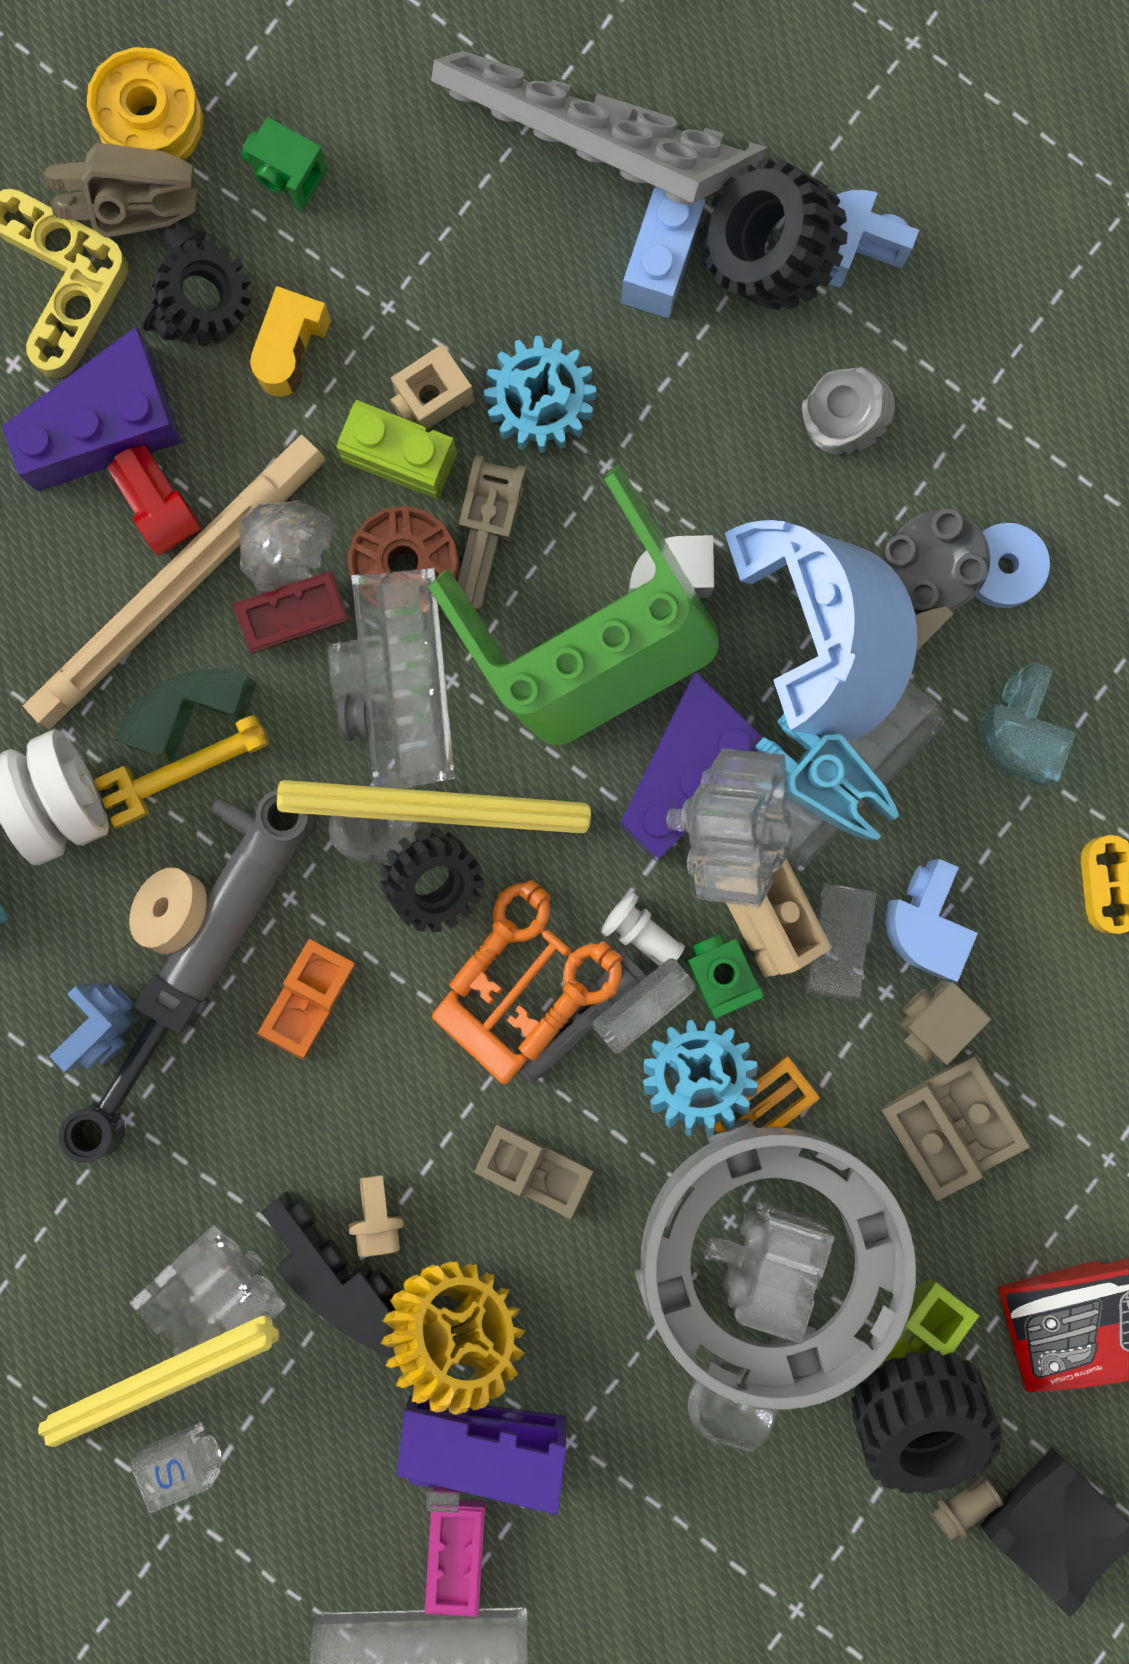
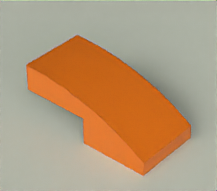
[257,939,355,1061]

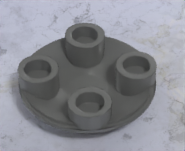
[885,509,990,612]

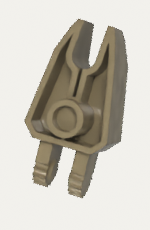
[43,143,198,238]

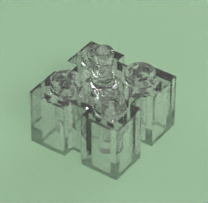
[666,749,793,908]
[705,1199,835,1344]
[129,1225,286,1383]

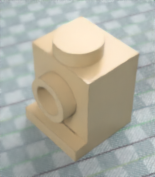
[390,344,474,430]

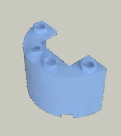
[725,520,917,741]

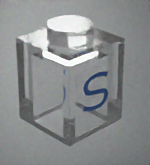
[129,1422,222,1514]

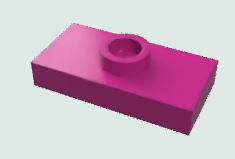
[425,1498,486,1617]

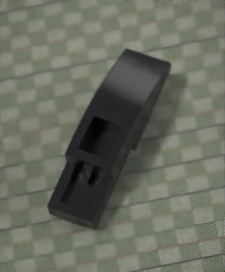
[261,1191,426,1358]

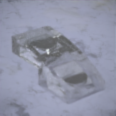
[805,883,876,1001]

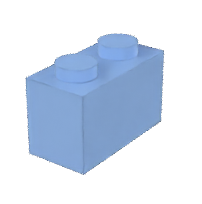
[621,186,706,319]

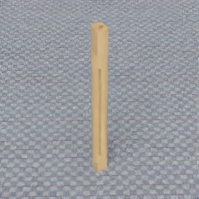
[23,434,327,730]

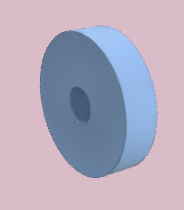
[975,523,1050,608]

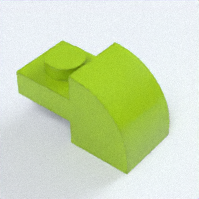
[878,1280,979,1368]

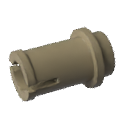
[932,1475,1004,1542]

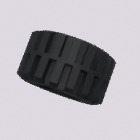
[702,159,848,310]
[851,1350,1002,1494]

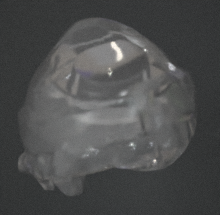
[239,500,334,592]

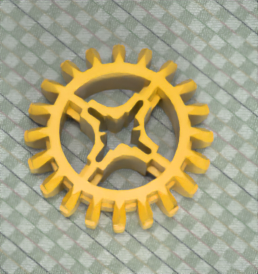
[380,1261,525,1415]

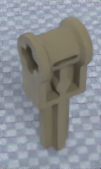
[457,454,527,610]

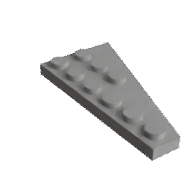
[431,51,767,204]

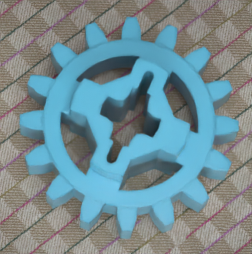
[484,336,596,453]
[643,1020,758,1137]

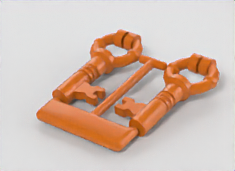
[432,880,623,1084]

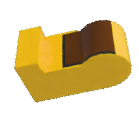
[250,286,331,397]

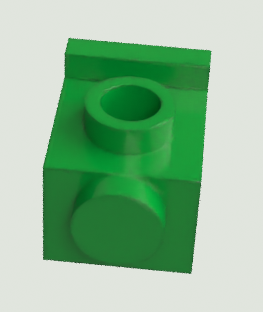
[242,117,328,212]
[685,933,764,1019]

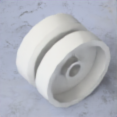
[0,729,109,865]

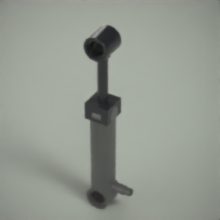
[59,789,316,1163]

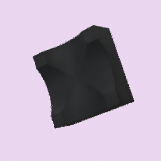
[980,1448,1129,1617]

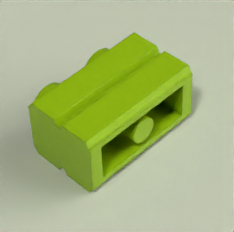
[336,400,457,500]

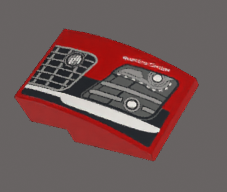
[997,1258,1129,1392]

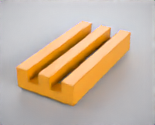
[715,1055,820,1133]

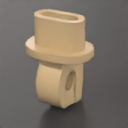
[348,1175,404,1257]

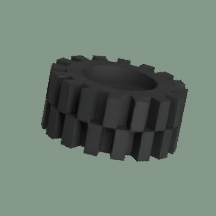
[150,239,253,346]
[380,828,484,933]

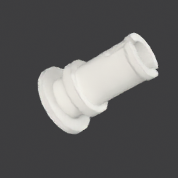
[601,893,685,972]

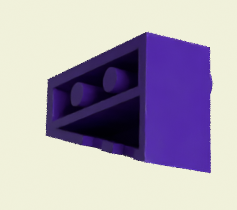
[2,327,183,491]
[619,672,763,862]
[396,1395,566,1515]

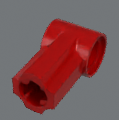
[107,445,202,557]

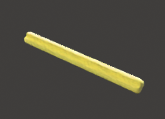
[277,780,591,833]
[38,1316,279,1447]

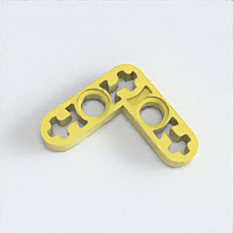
[0,189,129,378]

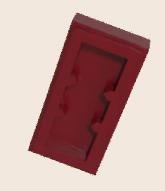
[233,570,350,654]

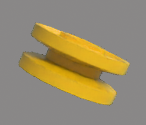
[87,47,203,160]

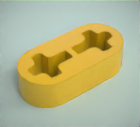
[1081,835,1129,934]

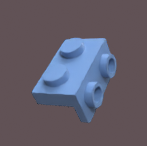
[49,983,139,1072]

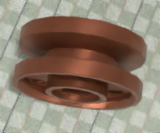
[348,506,460,622]

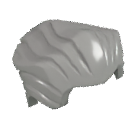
[802,366,895,455]

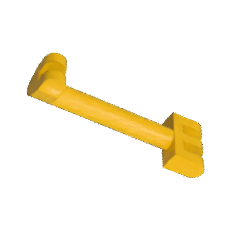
[93,715,269,829]

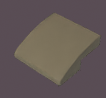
[882,1052,1030,1201]

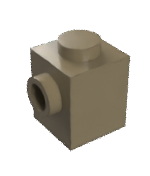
[898,980,991,1065]

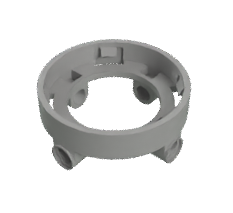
[634,1119,916,1409]

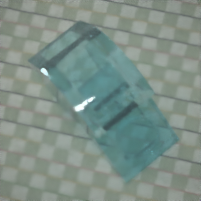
[981,662,1076,787]

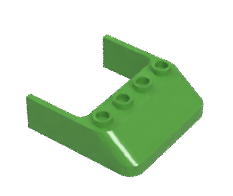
[428,464,719,745]

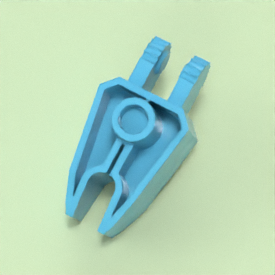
[756,713,899,841]

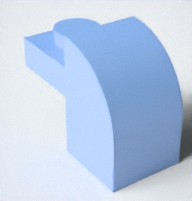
[829,190,919,289]
[885,859,978,982]

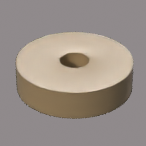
[129,868,207,954]

